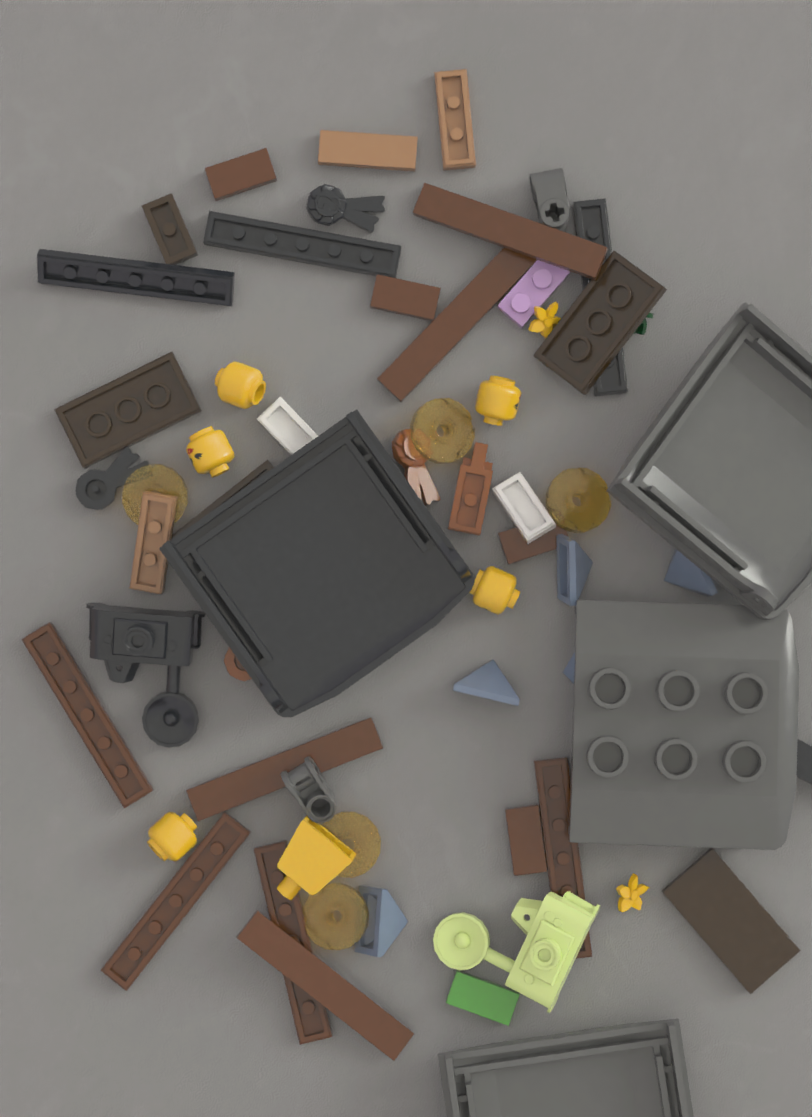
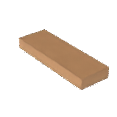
[434,69,476,171]
[318,130,418,172]
[129,491,178,594]

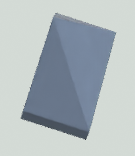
[556,534,593,606]
[664,549,718,597]
[453,659,520,706]
[355,885,408,957]

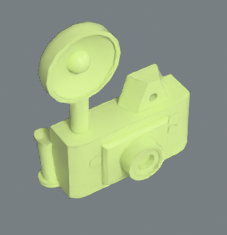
[433,891,601,1013]

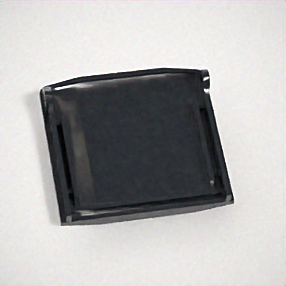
[159,409,475,717]

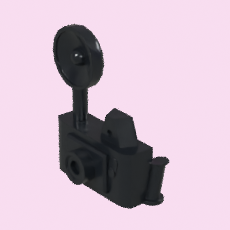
[86,603,205,748]

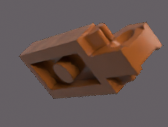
[448,442,493,536]

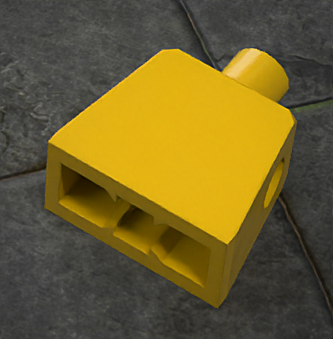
[277,815,357,900]

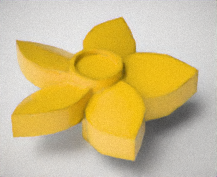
[528,301,561,339]
[616,873,650,912]

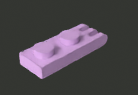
[497,260,571,329]

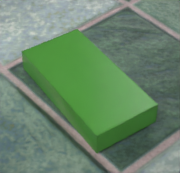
[446,970,520,1026]

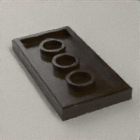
[533,251,667,395]
[54,352,202,469]
[662,848,801,994]

